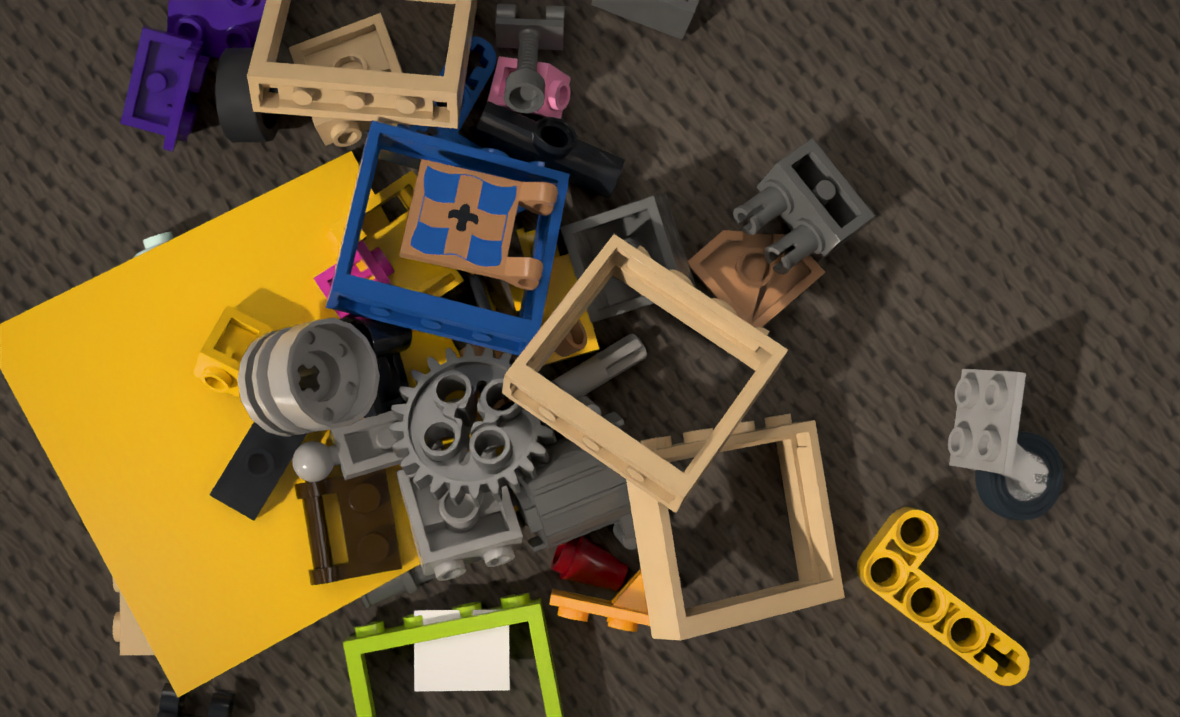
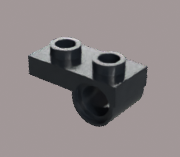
[339,315,412,418]

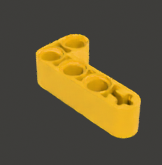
[857,507,1030,686]

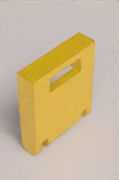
[329,170,474,297]

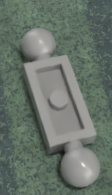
[292,399,478,482]

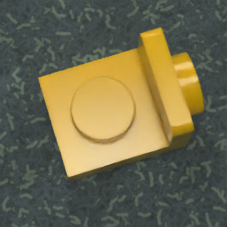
[193,305,273,397]

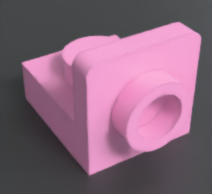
[487,56,571,119]

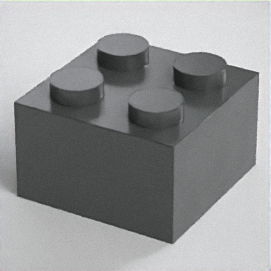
[560,194,696,323]

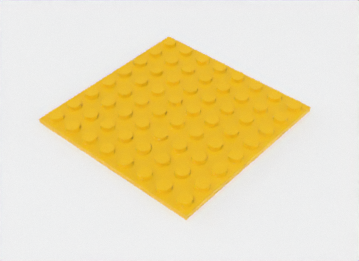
[0,151,519,697]

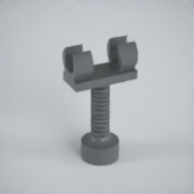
[495,3,565,113]

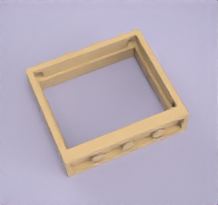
[247,0,477,129]
[502,234,788,513]
[626,414,845,641]

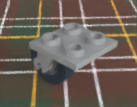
[948,369,1064,521]

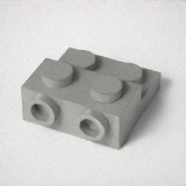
[397,450,523,581]

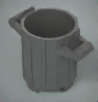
[507,396,637,552]

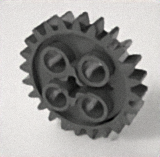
[389,344,556,507]

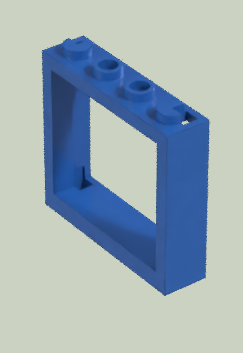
[326,120,570,356]

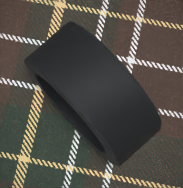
[215,48,281,143]

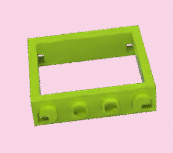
[343,593,564,717]

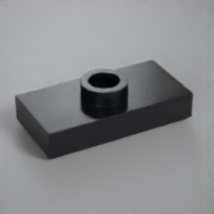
[209,422,307,521]

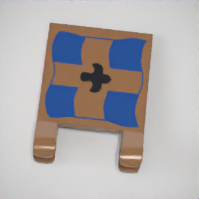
[399,159,558,290]

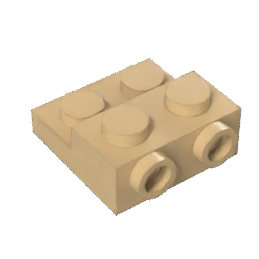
[289,13,404,147]

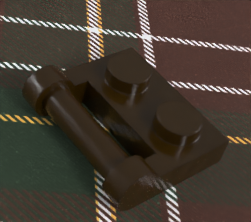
[294,469,402,585]

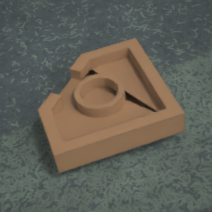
[688,230,825,327]

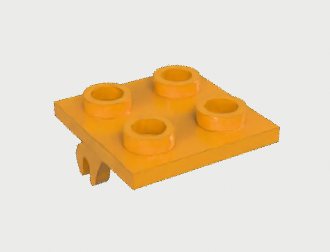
[549,568,650,632]

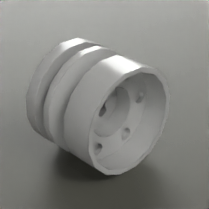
[237,318,380,437]

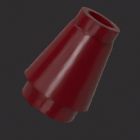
[551,535,628,592]

